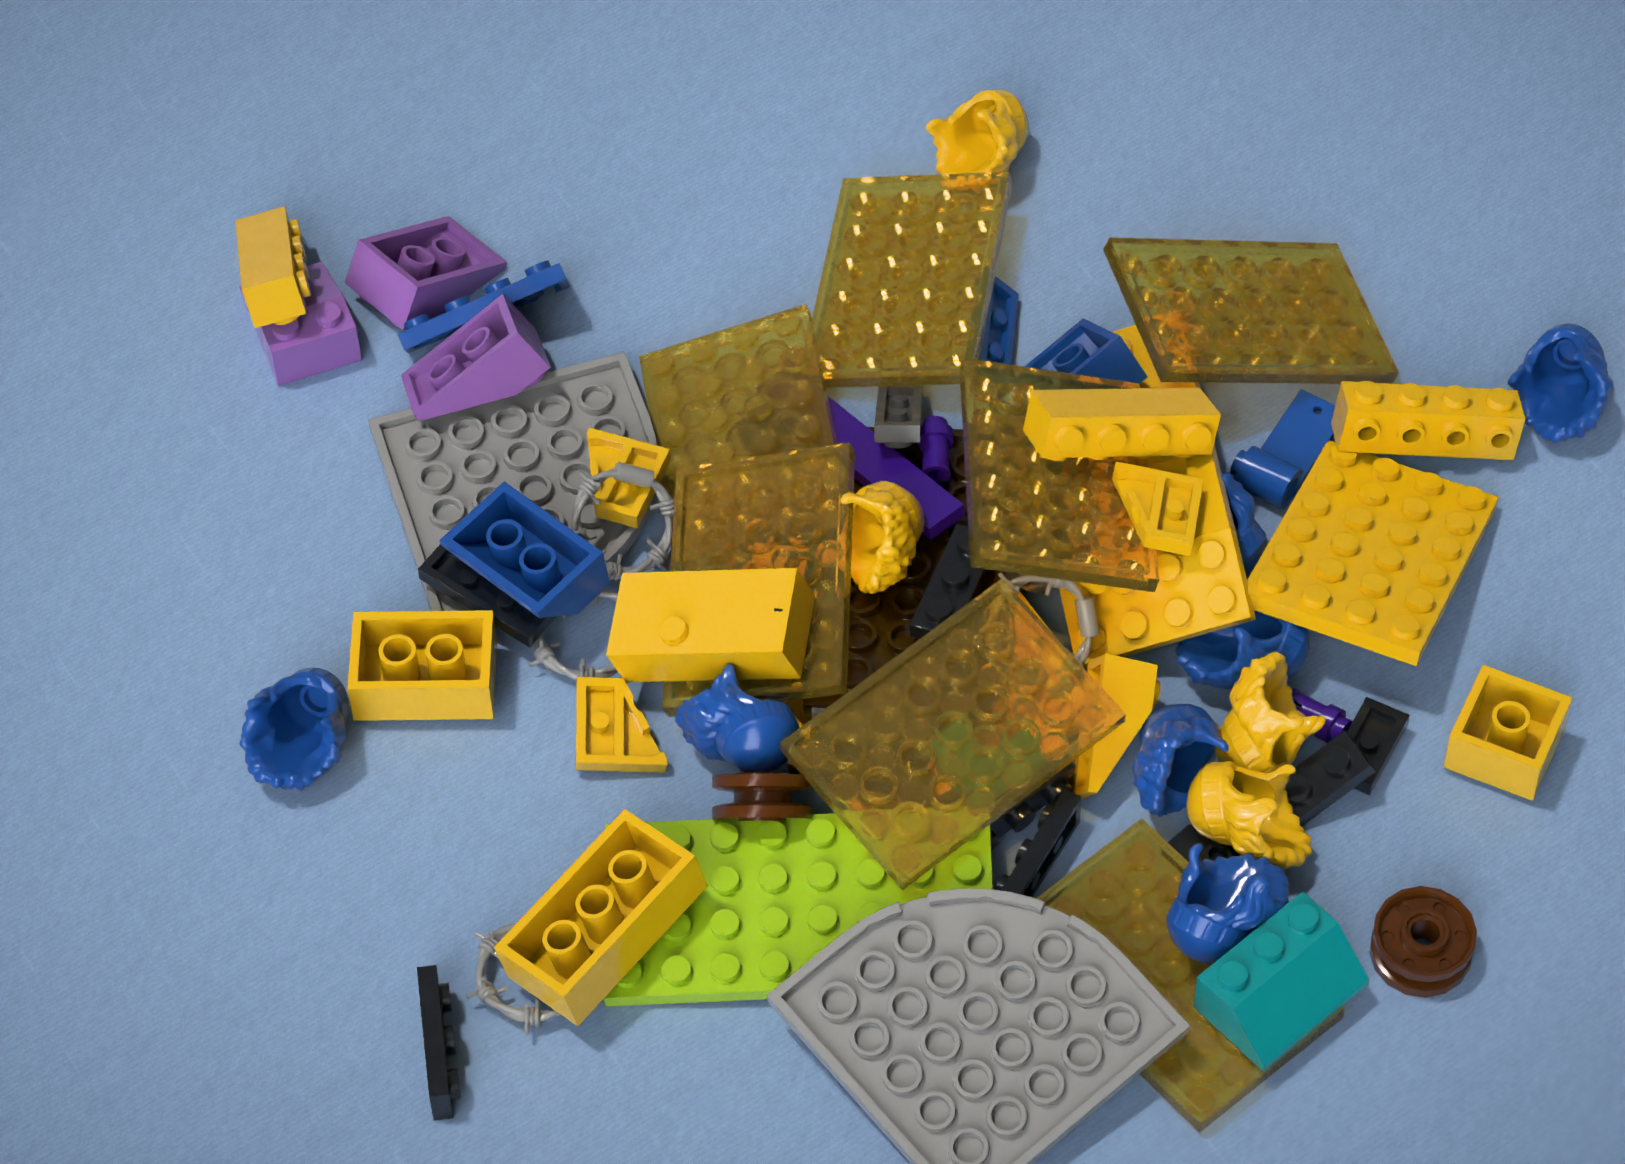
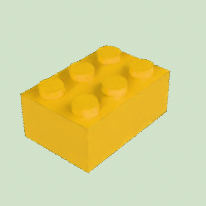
[347,610,497,721]

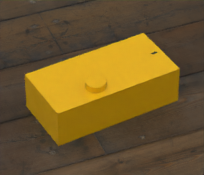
[606,568,815,682]
[494,809,708,1026]

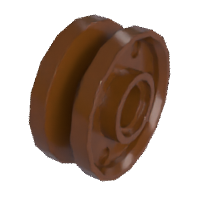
[712,772,812,821]
[1369,886,1477,998]

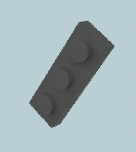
[874,384,923,448]

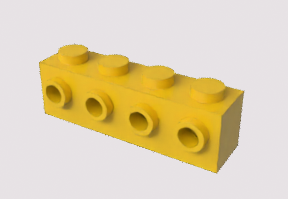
[235,206,311,328]
[1331,381,1526,460]
[1023,388,1221,461]

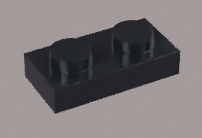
[1347,697,1410,795]
[1285,730,1376,827]

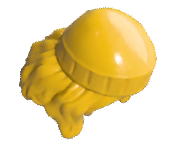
[925,89,1029,195]
[822,481,925,594]
[1215,652,1326,773]
[1186,761,1312,870]

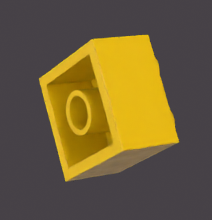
[1443,665,1573,801]

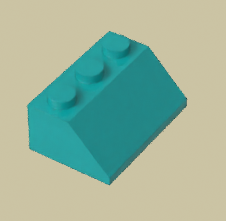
[1193,891,1369,1072]

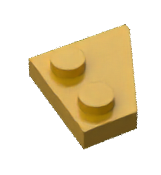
[587,427,671,529]
[1112,461,1204,556]
[575,677,667,773]

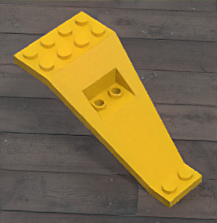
[1059,311,1256,668]

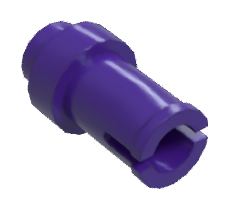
[918,416,954,484]
[1292,688,1353,743]

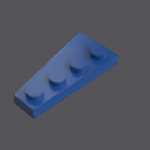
[397,260,570,353]

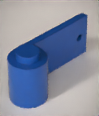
[1230,389,1335,509]

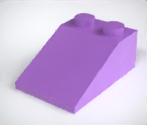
[345,216,507,330]
[239,261,362,386]
[401,294,551,421]

